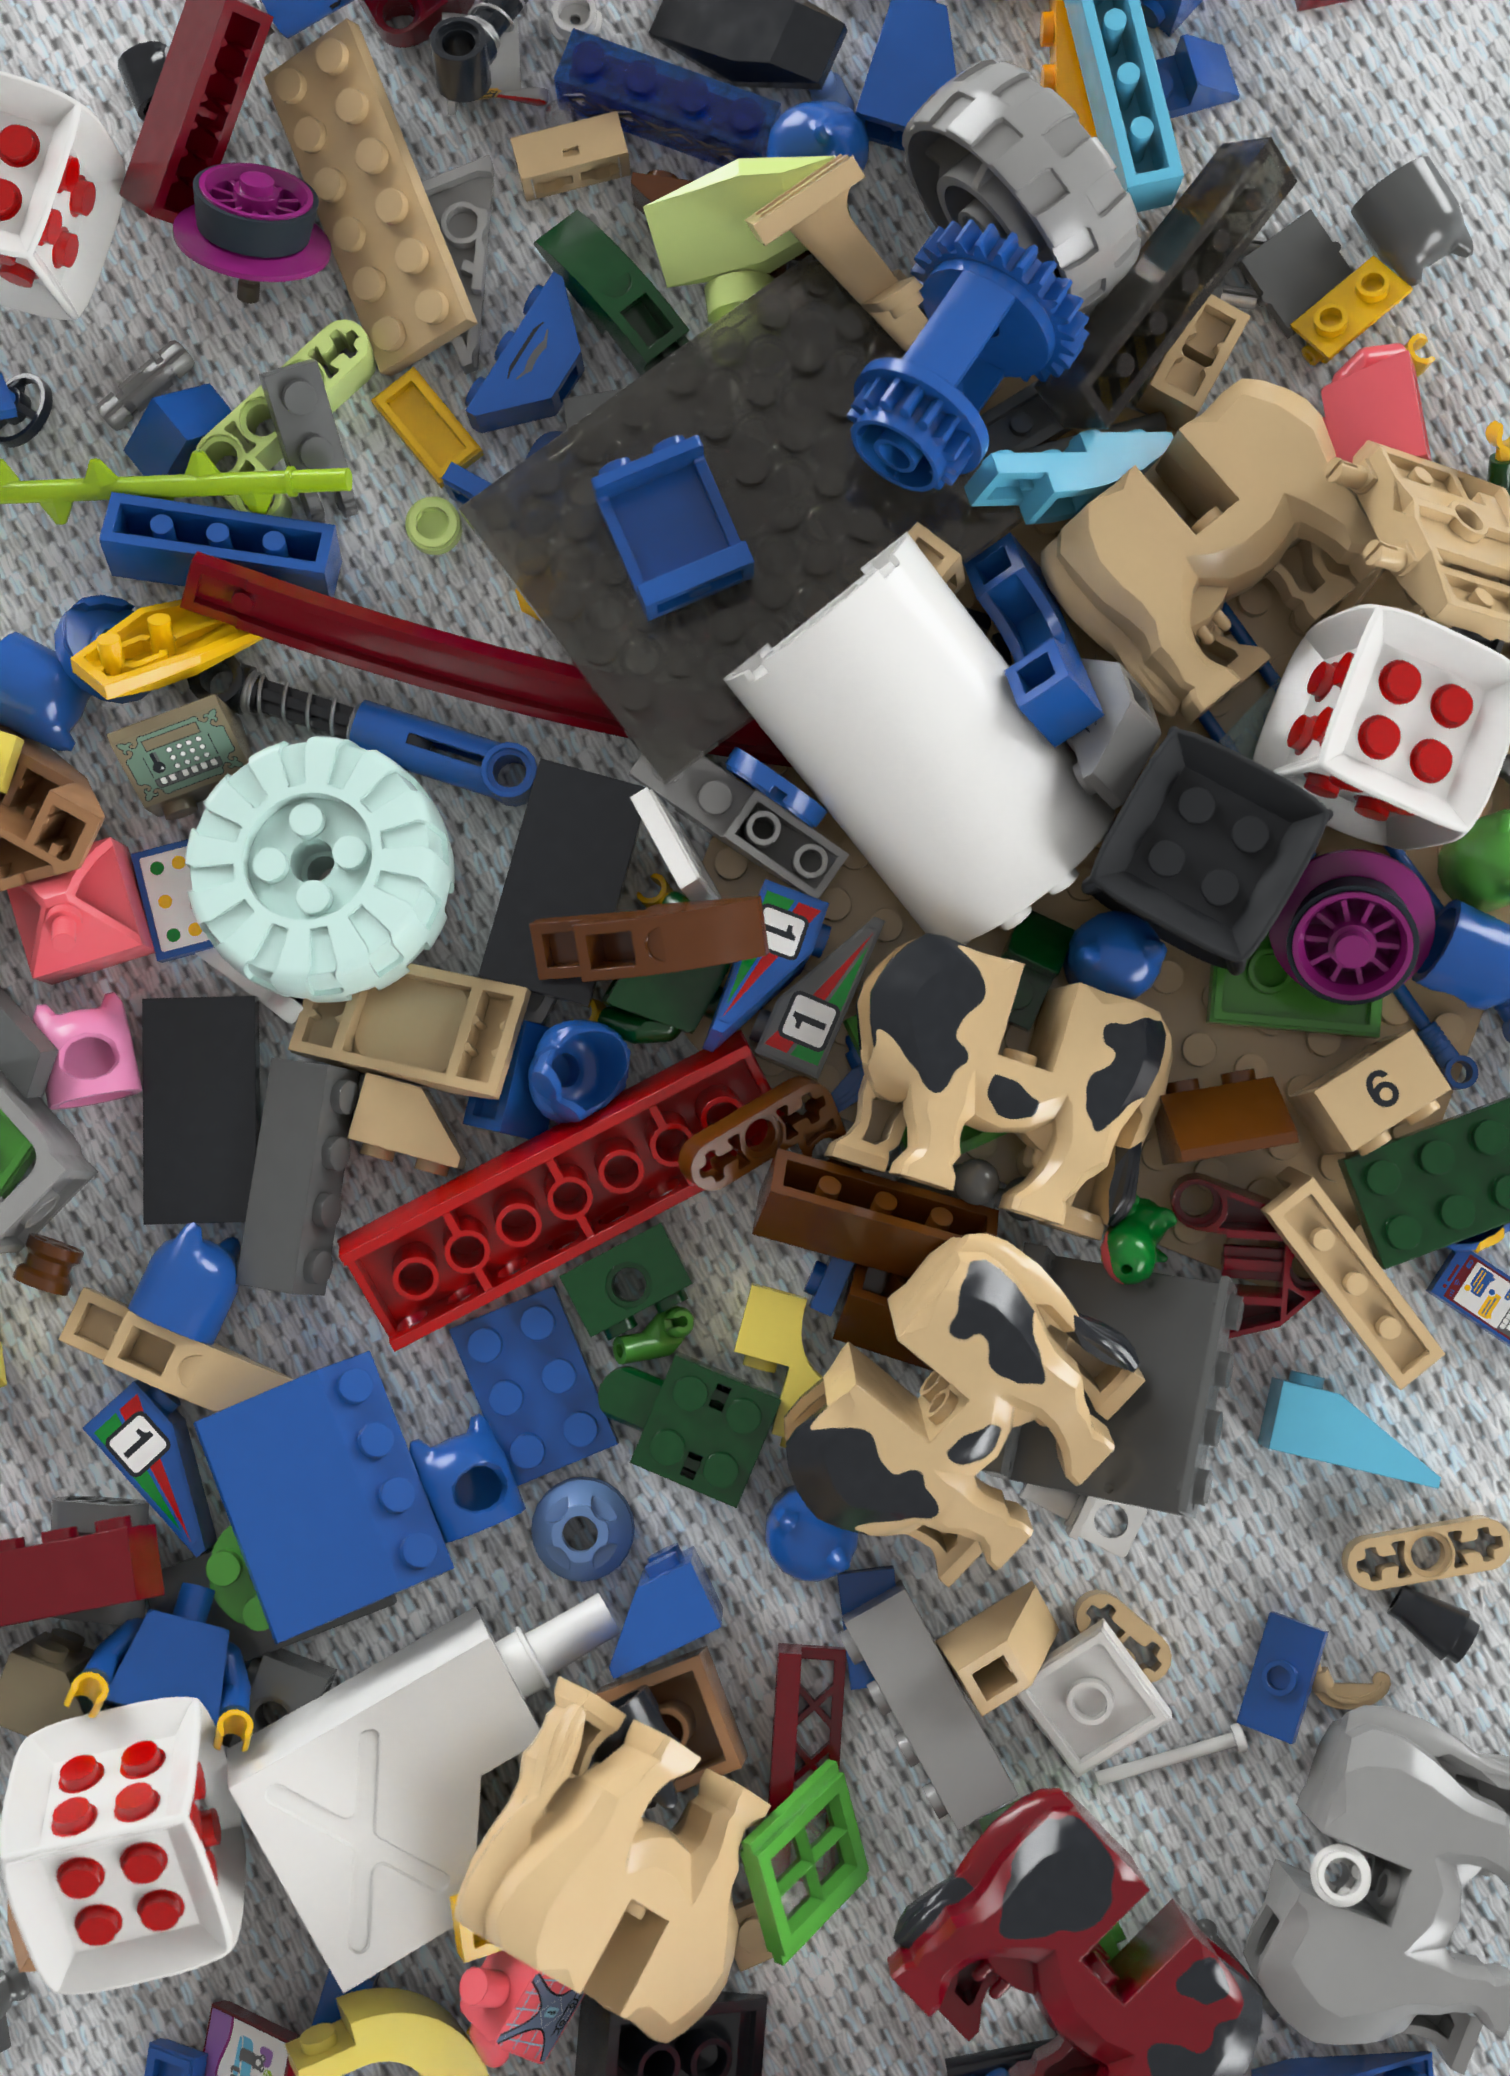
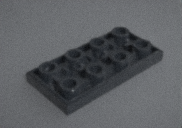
[478,758,650,1008]
[142,996,260,1225]

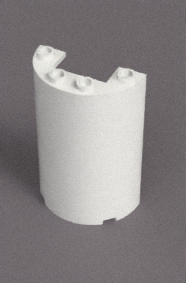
[723,532,1115,945]

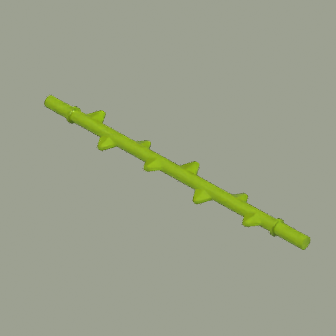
[0,450,353,525]

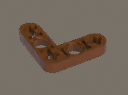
[678,1076,861,1191]

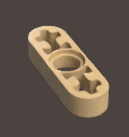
[1342,1515,1510,1591]

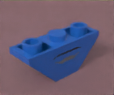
[465,271,585,433]

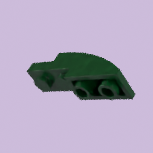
[533,209,712,384]

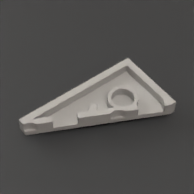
[421,155,494,375]

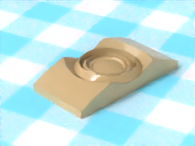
[288,963,531,1100]

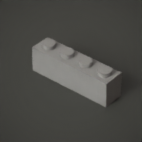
[838,1580,1019,1830]

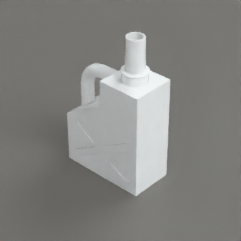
[227,1593,621,1994]

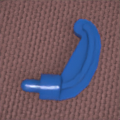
[831,1035,864,1113]

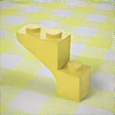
[734,1283,823,1448]

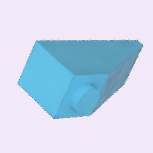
[1257,1370,1441,1489]

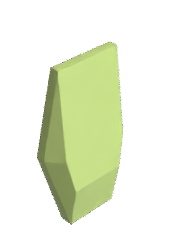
[643,155,852,288]

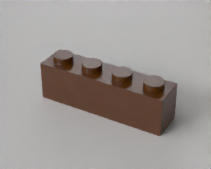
[752,1148,999,1278]

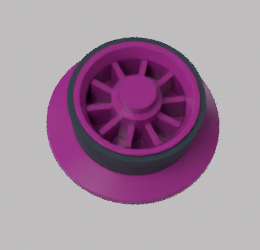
[173,163,331,304]
[1269,849,1435,1005]

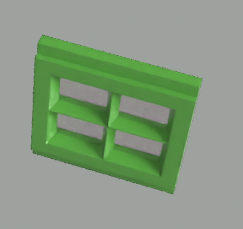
[740,1759,869,1966]

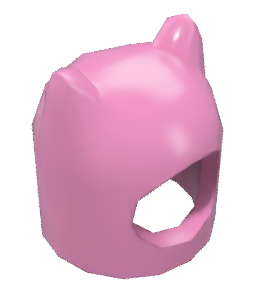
[33,992,143,1110]

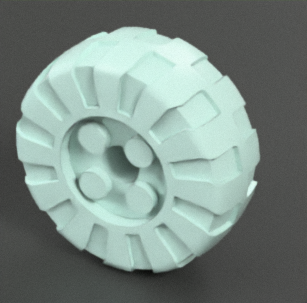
[185,736,455,1003]

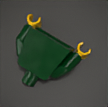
[570,873,731,1044]

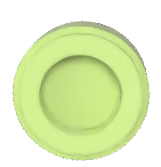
[405,497,462,555]

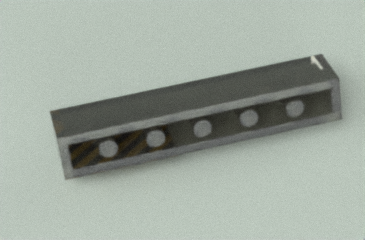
[1033,137,1298,429]

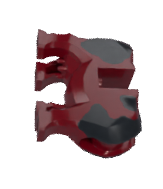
[887,1788,1263,2076]

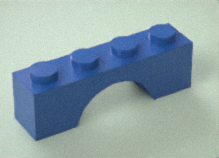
[964,532,1105,747]

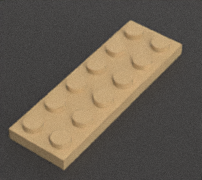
[264,18,478,376]

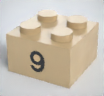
[1287,1029,1452,1157]

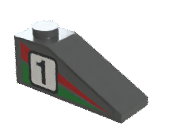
[749,917,885,1082]

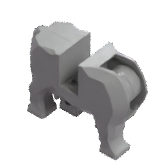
[1243,1705,1510,2075]

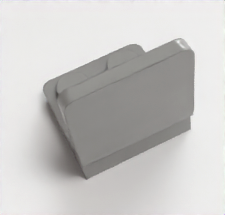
[0,1070,98,1254]

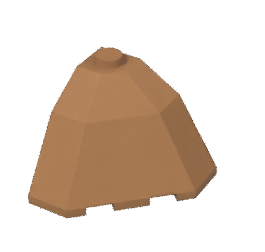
[0,724,105,892]

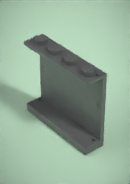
[981,1242,1244,1519]

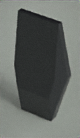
[649,0,848,90]

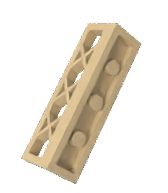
[1260,1166,1445,1390]

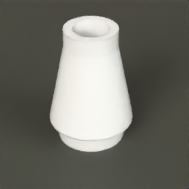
[1310,1844,1371,1907]

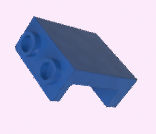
[591,435,755,621]

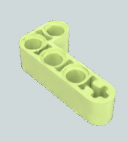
[196,319,377,518]

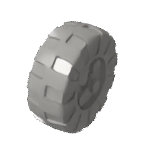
[902,60,1142,314]

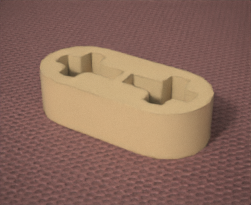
[1073,1589,1172,1683]

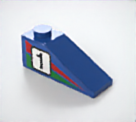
[702,879,832,1052]
[82,1380,217,1557]

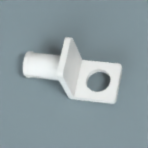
[1019,1483,1147,1558]

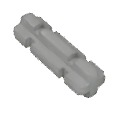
[96,340,195,431]

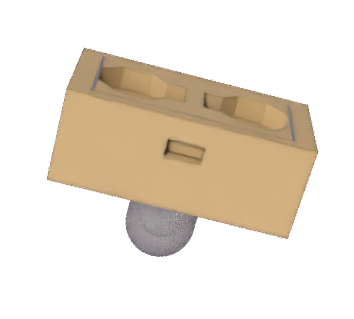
[510,99,631,202]

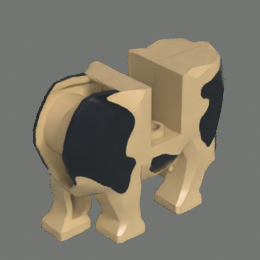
[824,933,1173,1241]
[784,1234,1146,1588]

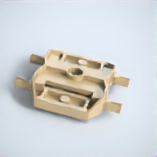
[1325,440,1510,643]

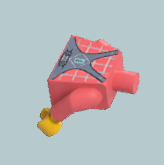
[459,1951,585,2068]

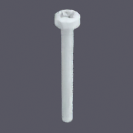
[1095,1723,1248,1786]

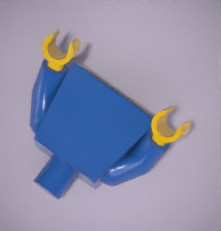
[64,1583,254,1752]

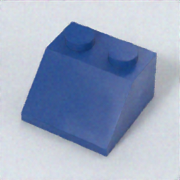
[609,1543,723,1679]

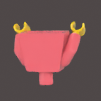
[1321,333,1435,463]

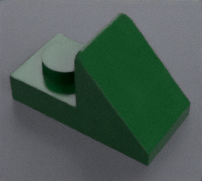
[1000,910,1075,1032]

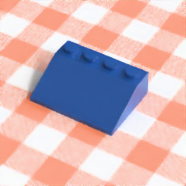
[193,1351,454,1645]

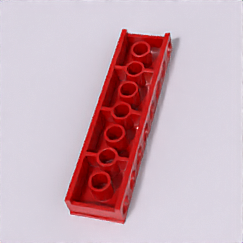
[337,1030,784,1352]

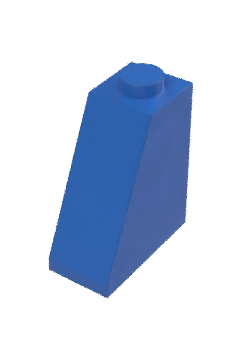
[855,0,956,151]

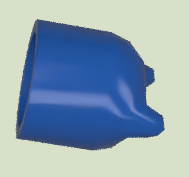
[766,101,869,172]
[0,632,93,751]
[1412,899,1510,1010]
[1063,910,1167,1000]
[127,1222,240,1345]
[409,1414,526,1544]
[765,1485,858,1582]

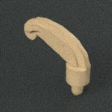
[1312,1663,1391,1709]

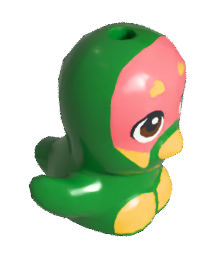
[1100,1194,1177,1285]

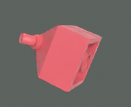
[7,837,155,985]

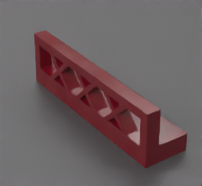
[767,1643,846,1881]

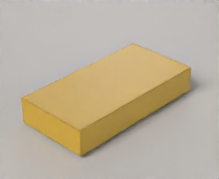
[371,366,484,488]

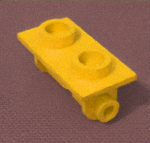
[1290,255,1413,366]

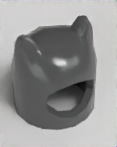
[1350,156,1474,286]

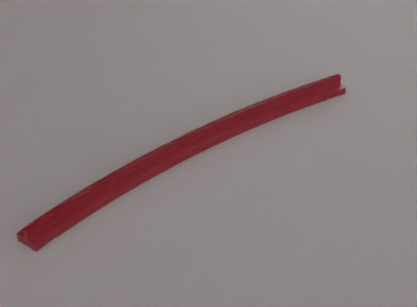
[180,551,1076,767]

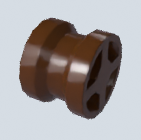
[12,1233,84,1296]

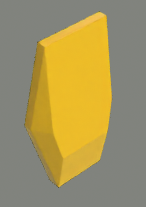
[70,599,264,700]

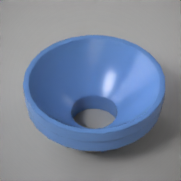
[531,1476,635,1582]

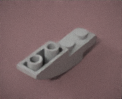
[629,727,849,899]

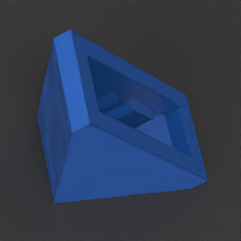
[123,383,232,476]

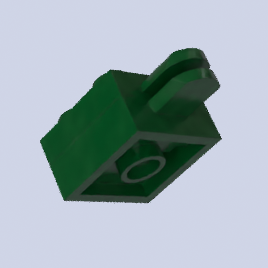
[598,1351,782,1508]

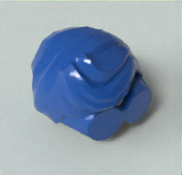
[528,1019,631,1123]

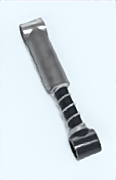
[429,0,528,103]

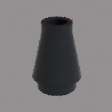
[1387,1585,1480,1664]

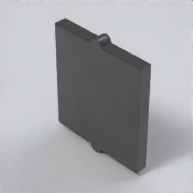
[1236,209,1353,339]

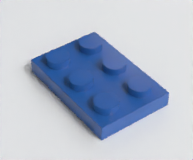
[449,1285,619,1486]

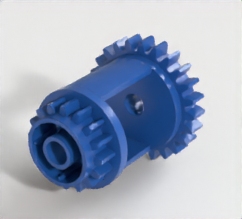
[847,220,1089,492]

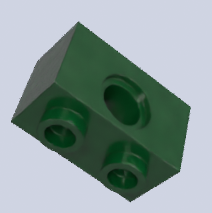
[559,1222,694,1341]

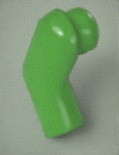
[613,1305,694,1365]

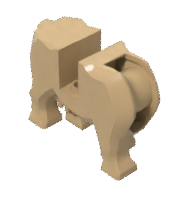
[1041,378,1379,725]
[454,1676,771,2044]

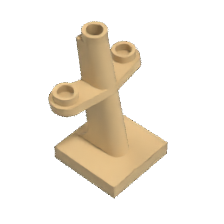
[745,154,928,352]

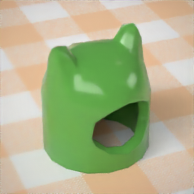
[1437,809,1510,912]

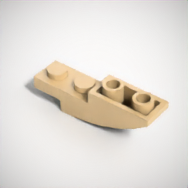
[58,1287,294,1413]

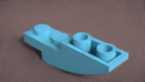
[964,429,1174,525]

